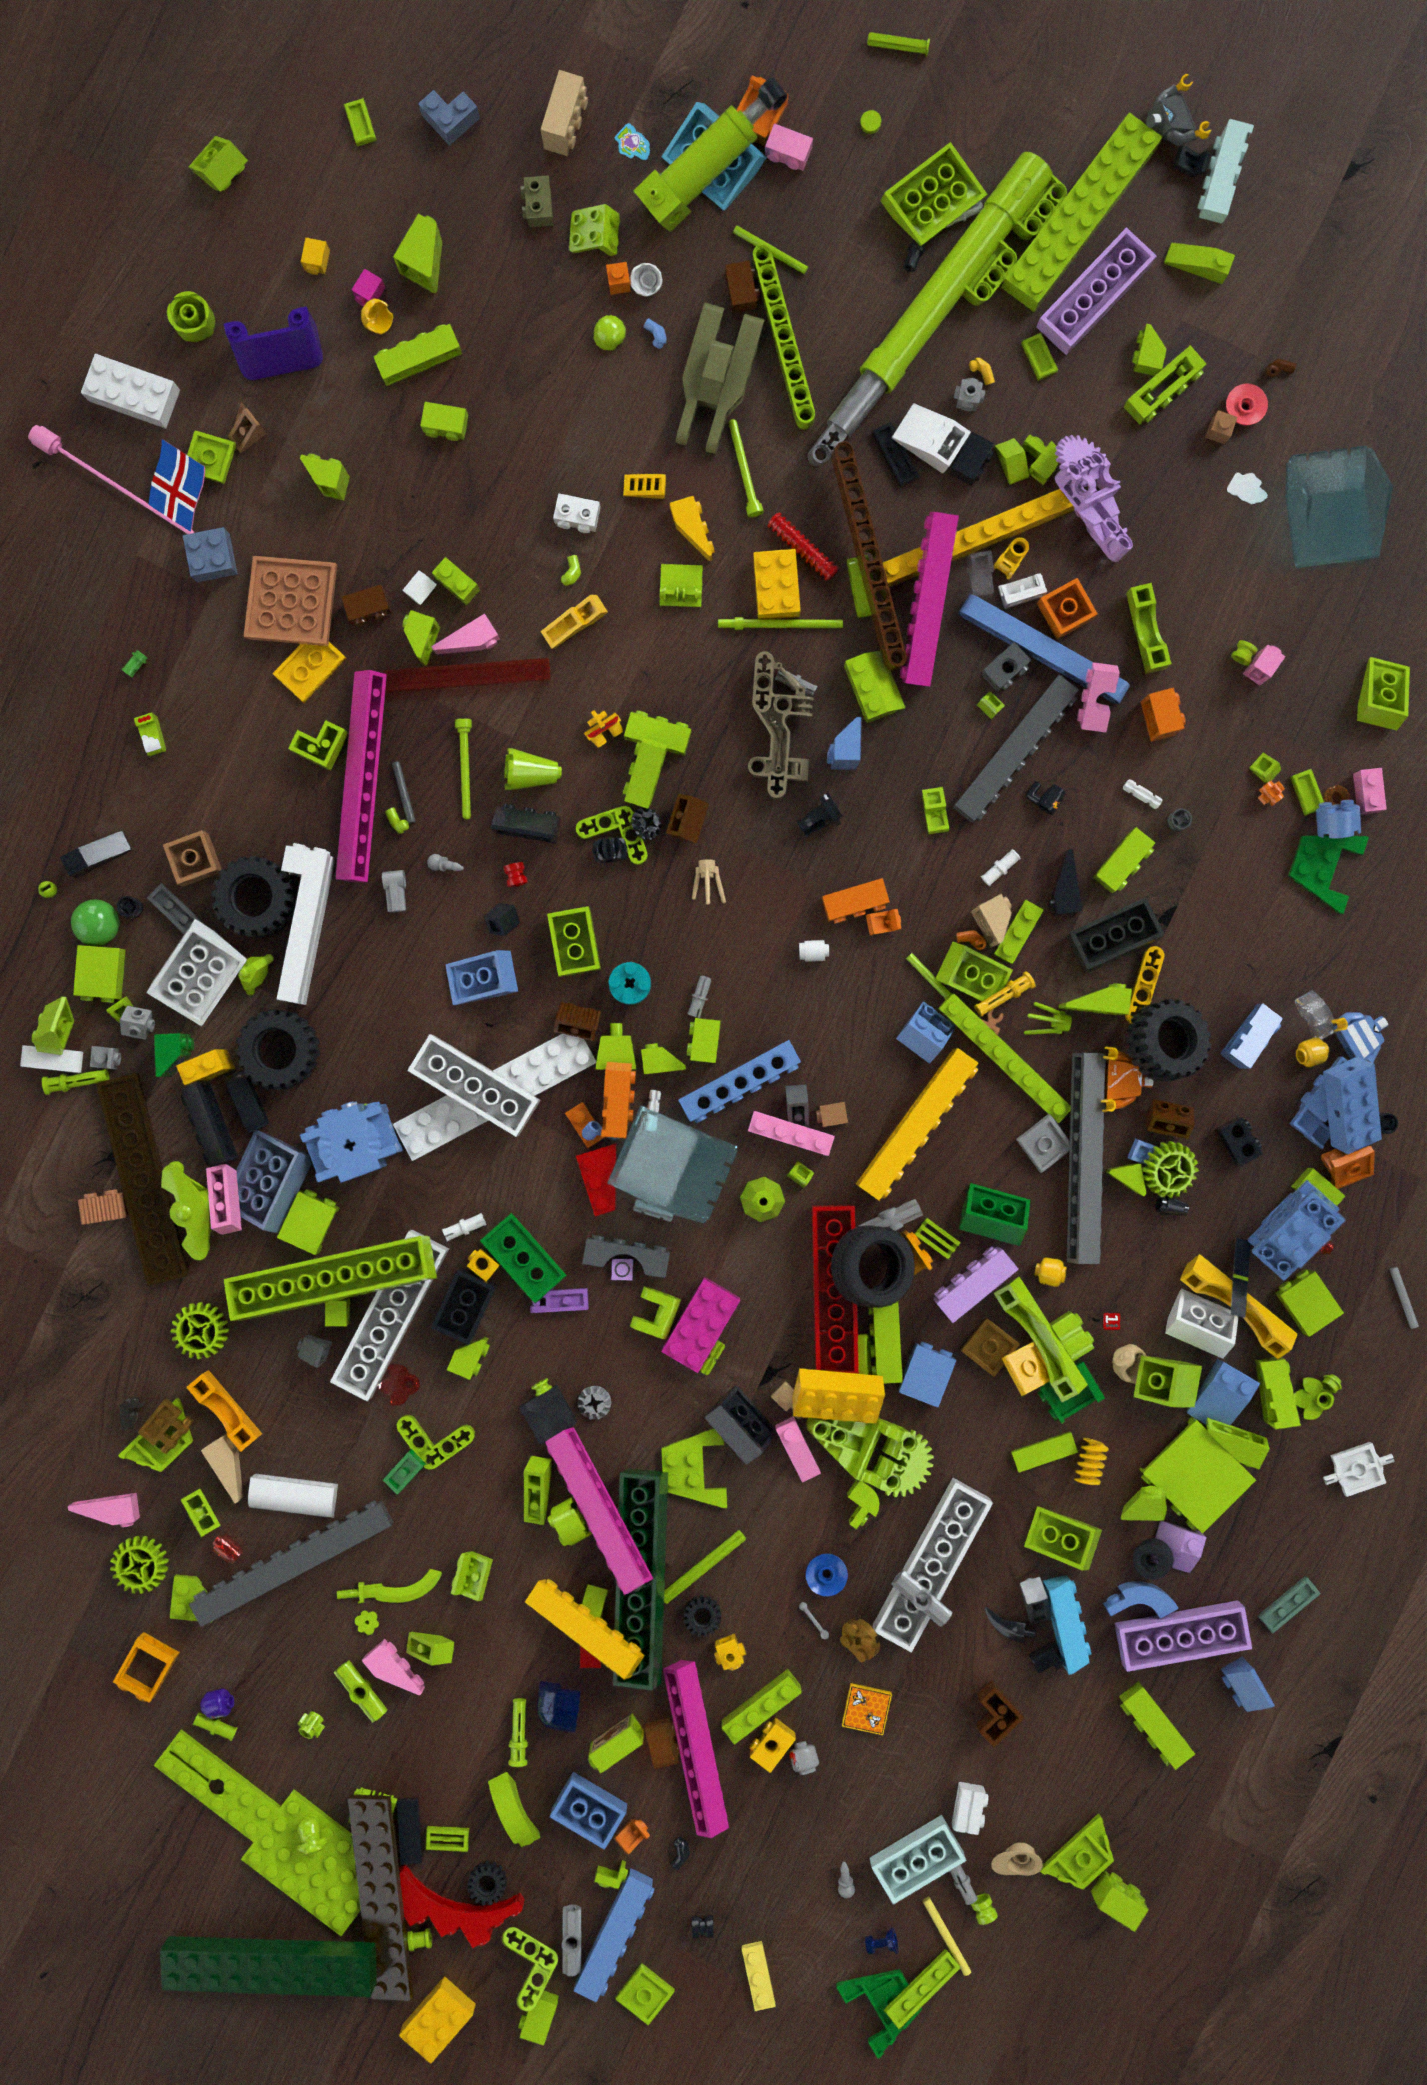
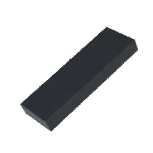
[872,421,919,488]
[397,1797,423,1865]

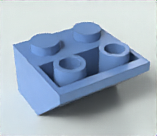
[896,1001,956,1064]

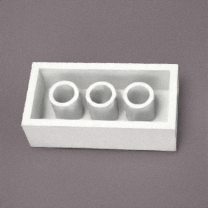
[81,354,180,428]

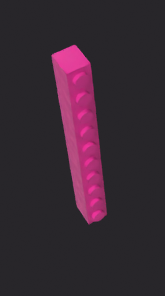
[336,670,387,882]

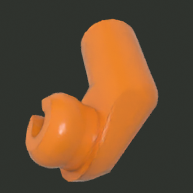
[956,930,986,950]

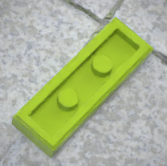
[1011,1431,1078,1472]

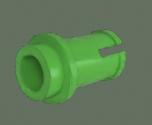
[122,650,147,678]

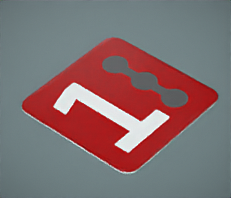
[1103,1313,1120,1330]

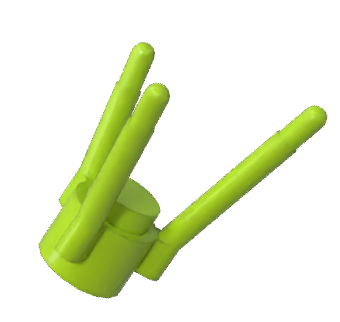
[1024,1002,1072,1035]

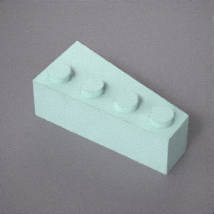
[1197,119,1254,224]

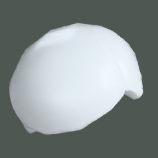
[630,263,662,296]

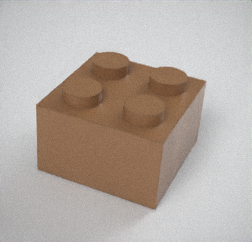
[163,830,221,887]

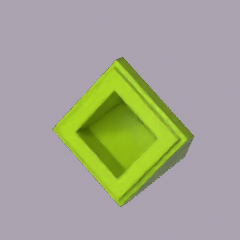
[977,692,1004,719]
[106,996,134,1023]
[787,1161,814,1188]

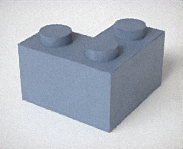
[418,90,480,146]

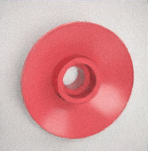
[1226,384,1268,426]

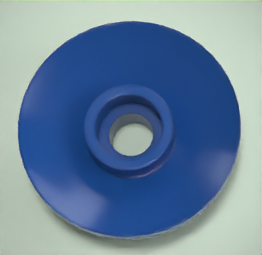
[806,1554,848,1596]

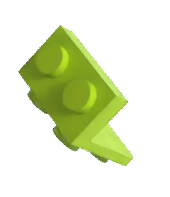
[569,204,620,256]

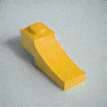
[541,595,608,649]

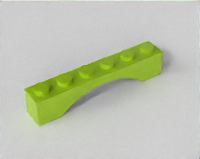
[994,1277,1088,1402]

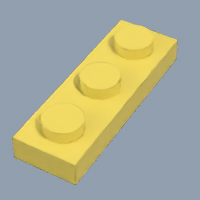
[742,1941,776,2011]

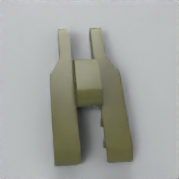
[675,302,765,454]

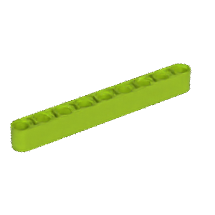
[753,244,815,429]

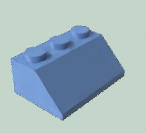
[827,717,861,770]

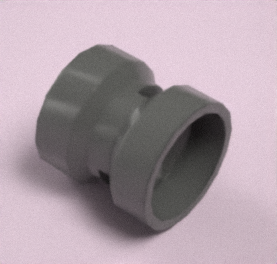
[1167,808,1192,832]

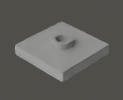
[1016,1114,1070,1173]

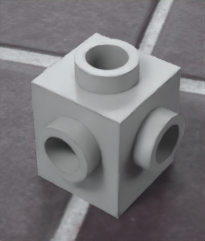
[954,378,985,411]
[120,1006,155,1040]

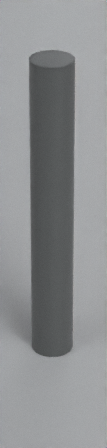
[391,761,416,824]

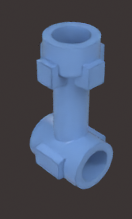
[582,1121,619,1141]

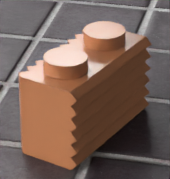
[78,1189,128,1225]

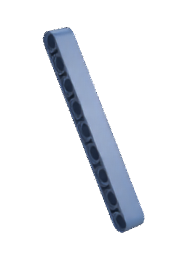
[958,594,1130,704]

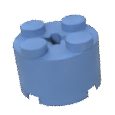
[1316,800,1361,838]

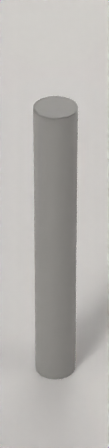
[1389,1267,1419,1329]

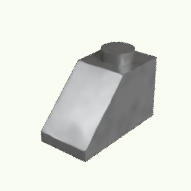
[1020,1577,1051,1625]

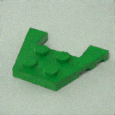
[1288,836,1369,914]
[836,1969,922,2059]

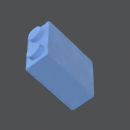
[897,1341,956,1407]

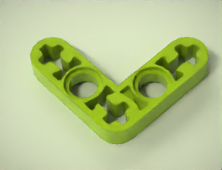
[576,806,648,865]
[397,1415,475,1469]
[502,1927,558,2011]

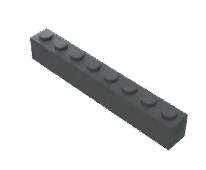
[953,675,1078,823]

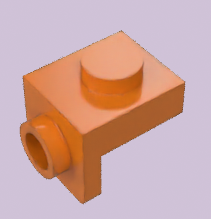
[866,909,901,935]
[613,1819,650,1854]

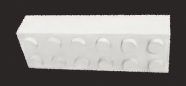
[408,1034,541,1137]

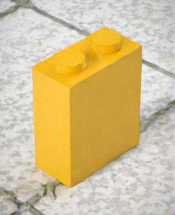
[176,1049,235,1085]

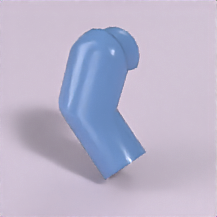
[644,318,667,349]

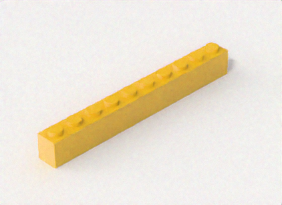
[883,489,1075,588]

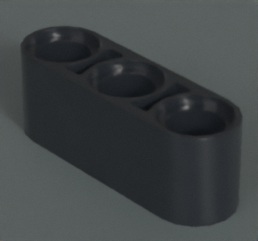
[225,1070,269,1133]

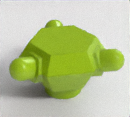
[237,954,274,996]

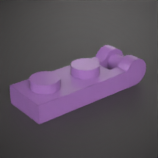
[530,1288,589,1313]

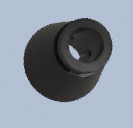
[1155,1195,1189,1216]

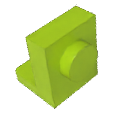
[594,1860,628,1889]

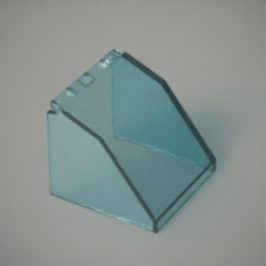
[1285,445,1393,568]
[608,1106,738,1223]

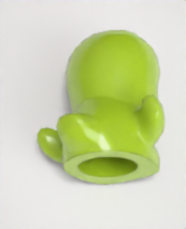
[297,1817,328,1855]

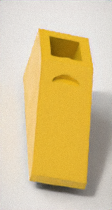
[670,496,715,561]

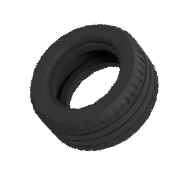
[831,1225,915,1308]

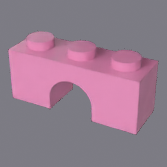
[1077,662,1120,732]

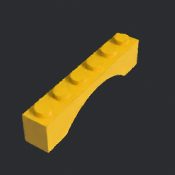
[1180,1254,1298,1359]

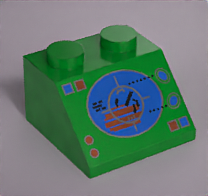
[154,1033,194,1077]

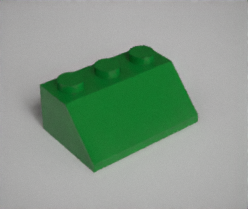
[959,1183,1030,1246]

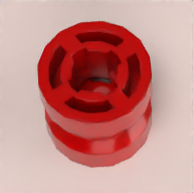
[503,862,528,887]

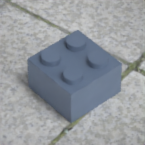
[183,527,237,582]

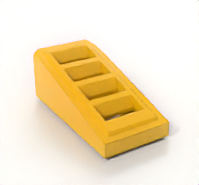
[623,474,666,499]

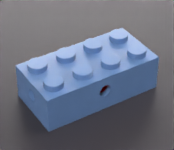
[1323,1057,1382,1154]

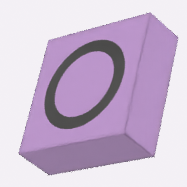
[611,1258,633,1280]

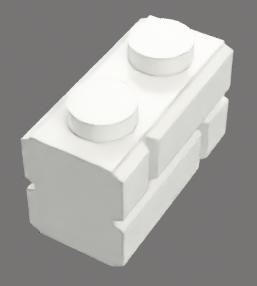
[952,1782,988,1835]

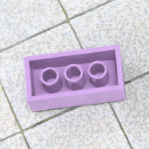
[933,1246,1018,1323]

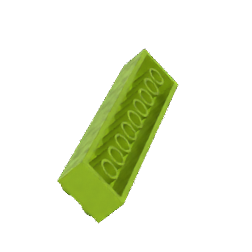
[1001,112,1162,312]
[224,1236,437,1321]

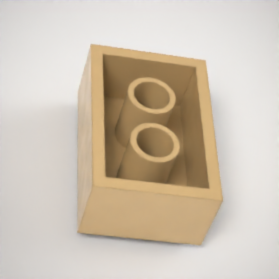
[541,70,588,156]

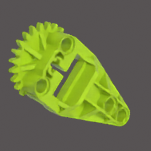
[806,1418,934,1497]

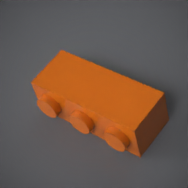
[821,878,890,924]

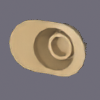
[991,1842,1043,1876]

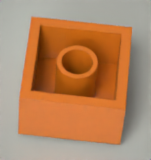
[1037,578,1098,640]
[1140,688,1186,742]

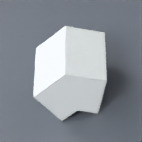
[402,571,437,605]

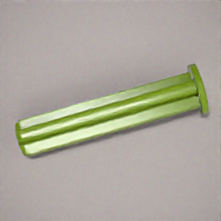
[867,32,930,57]

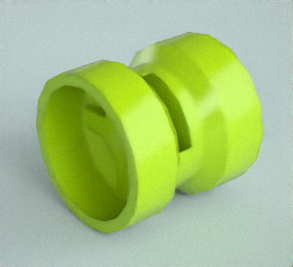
[971,1893,998,1925]

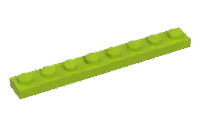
[938,993,1071,1123]

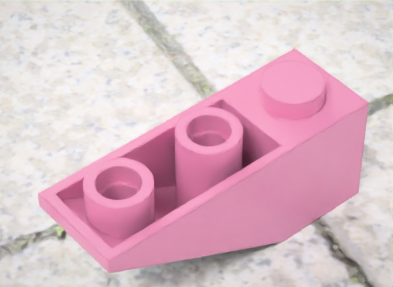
[362,1639,425,1695]

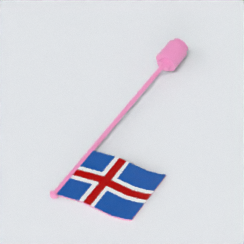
[28,425,205,534]

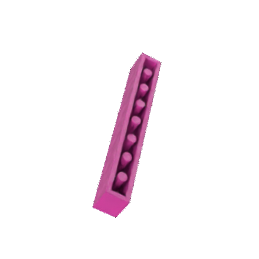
[900,512,959,687]
[545,1427,653,1595]
[663,1660,729,1838]

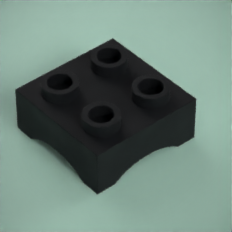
[519,1384,577,1444]

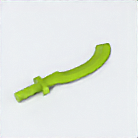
[337,1569,442,1604]

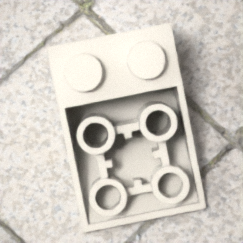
[892,403,971,474]

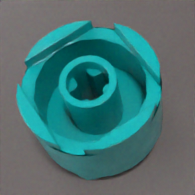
[609,962,651,1005]

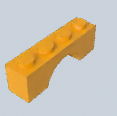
[186,1370,262,1452]

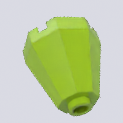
[740,1177,785,1222]

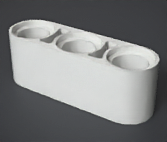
[20,1045,83,1073]

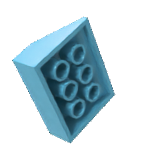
[661,102,767,211]

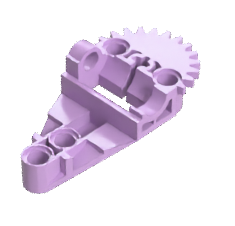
[1055,435,1133,562]

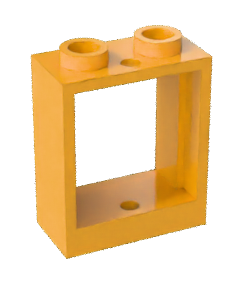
[113,1632,180,1703]

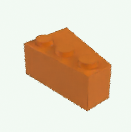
[601,1062,636,1138]

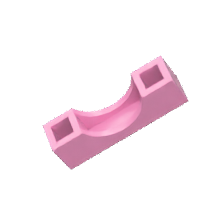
[748,1111,835,1156]

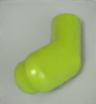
[561,555,581,586]

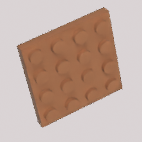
[244,556,337,646]

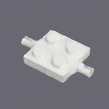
[1323,1442,1395,1497]

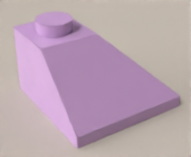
[1149,1521,1207,1573]

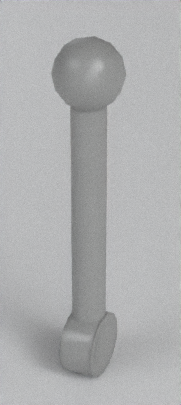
[799,1602,829,1639]

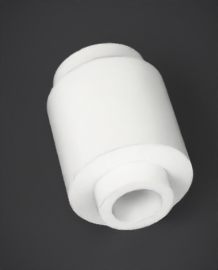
[799,940,829,962]

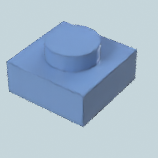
[1127,1138,1155,1165]

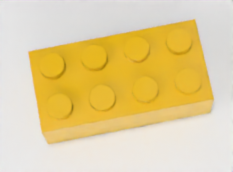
[792,1369,885,1424]

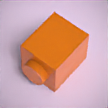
[606,262,631,295]

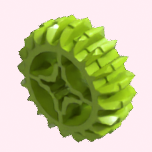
[1142,1141,1199,1198]
[170,1302,229,1359]
[110,1536,169,1594]

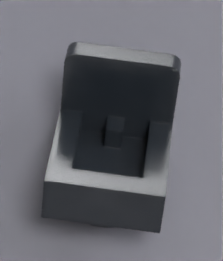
[1173,145,1210,178]

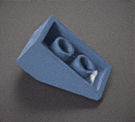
[445,950,518,1005]
[1186,1358,1260,1425]

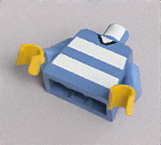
[1332,1012,1388,1063]

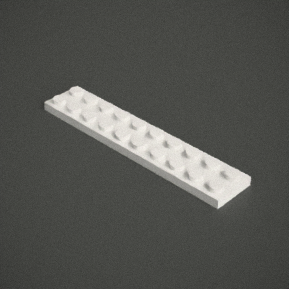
[393,1034,597,1161]

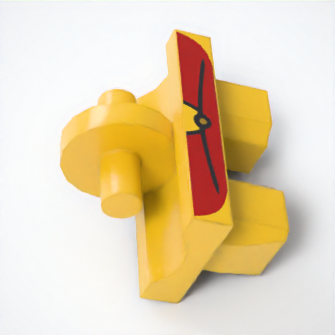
[584,710,623,748]

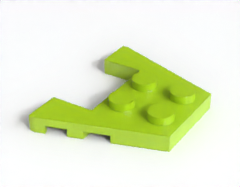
[662,1428,727,1508]

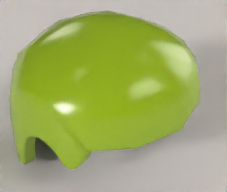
[593,315,626,351]

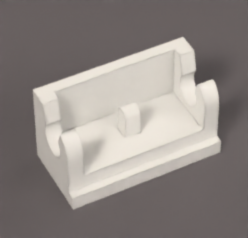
[998,573,1047,609]

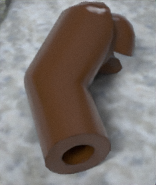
[1266,359,1297,377]

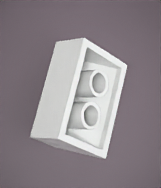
[1165,1288,1239,1359]

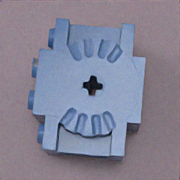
[300,1101,404,1183]
[1248,1180,1345,1281]

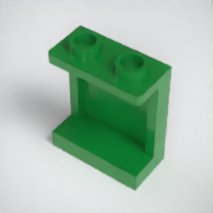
[1037,1359,1105,1424]

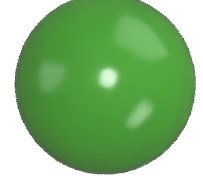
[71,899,120,946]

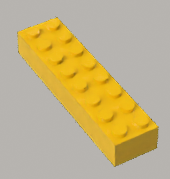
[856,1048,978,1200]

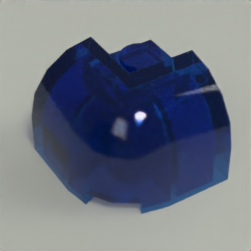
[537,1681,581,1733]

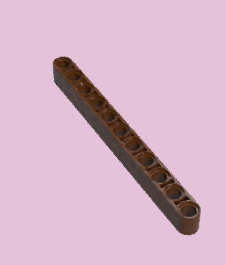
[831,441,907,670]

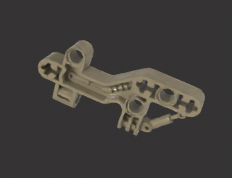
[748,651,814,800]

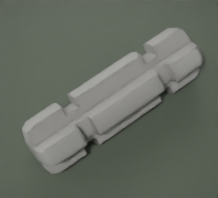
[633,1199,674,1222]

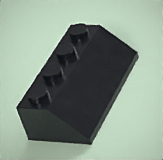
[181,1081,239,1167]

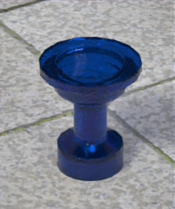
[865,1927,899,1955]

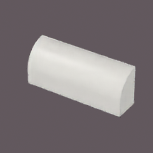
[248,1474,338,1518]

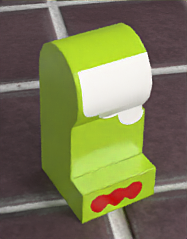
[134,713,166,756]

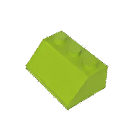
[844,650,905,724]

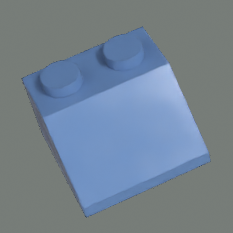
[1221,1656,1275,1712]

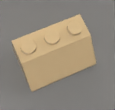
[971,894,1012,948]

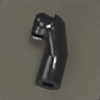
[671,1837,690,1870]

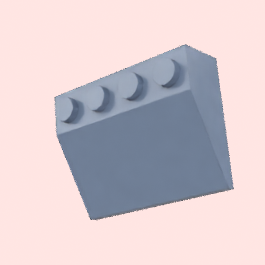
[236,1130,312,1233]

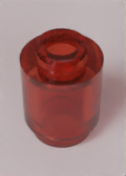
[212,1534,244,1565]

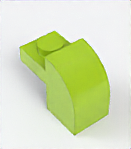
[1022,435,1059,486]
[847,1479,879,1529]

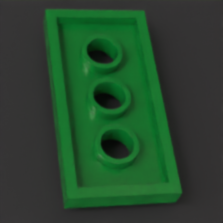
[480,1213,567,1304]

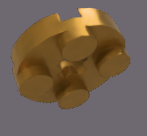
[840,1618,880,1662]

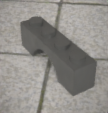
[582,1234,670,1278]

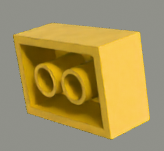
[753,549,800,619]
[399,1976,476,2064]

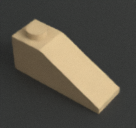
[201,1433,243,1503]

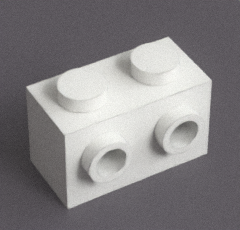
[553,493,601,533]

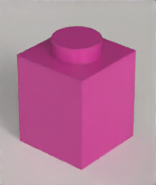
[352,269,386,306]

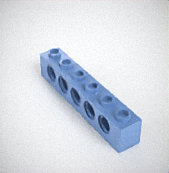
[679,1040,801,1123]

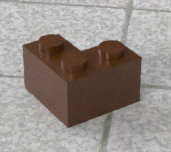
[976,1680,1024,1747]

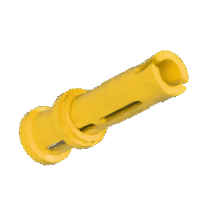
[974,971,1036,1017]

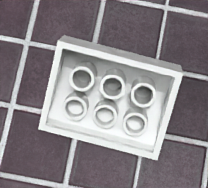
[147,919,247,1026]

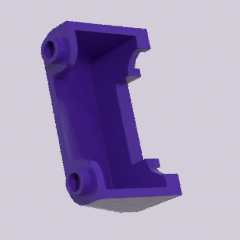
[224,306,323,380]

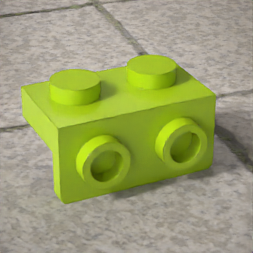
[451,1551,493,1601]

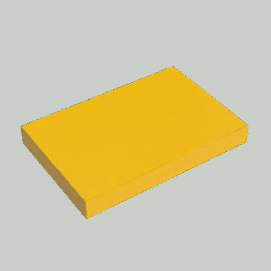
[273,642,347,703]

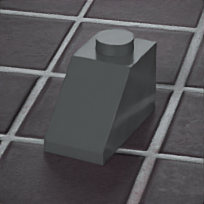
[785,1085,809,1128]
[297,1334,332,1368]

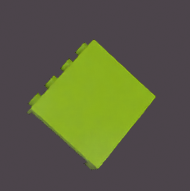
[1139,1417,1256,1534]

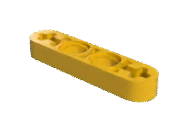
[1125,946,1164,1024]

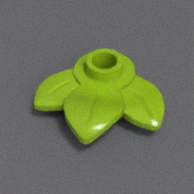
[1294,1377,1334,1420]

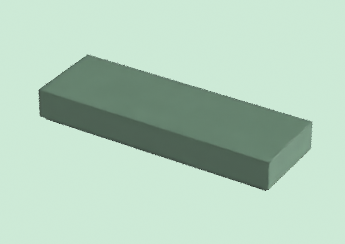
[1257,1576,1321,1634]

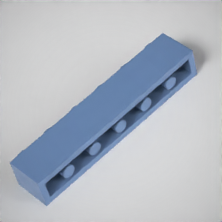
[574,1868,654,2003]

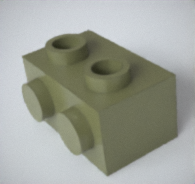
[521,175,553,227]

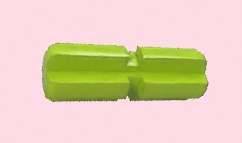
[700,1340,725,1375]

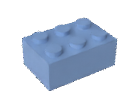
[550,1772,627,1850]

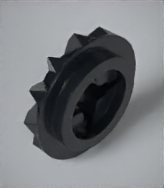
[631,807,663,840]

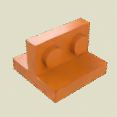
[1321,1146,1375,1189]

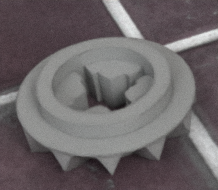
[578,1386,611,1420]

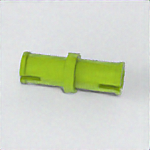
[193,1712,238,1741]

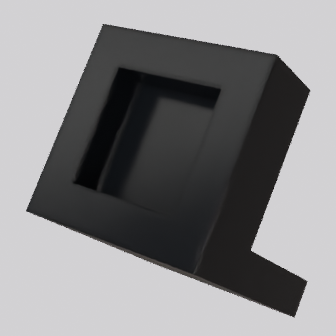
[484,903,520,936]
[1028,1642,1064,1673]

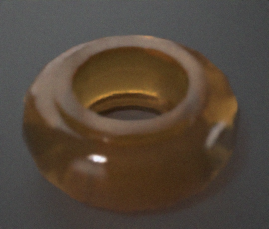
[1324,785,1350,805]

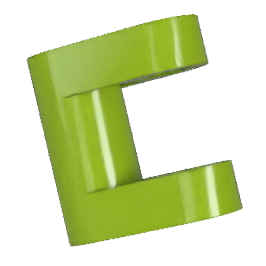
[630,1286,681,1340]

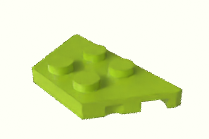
[118,1398,193,1472]
[1040,1813,1114,1889]

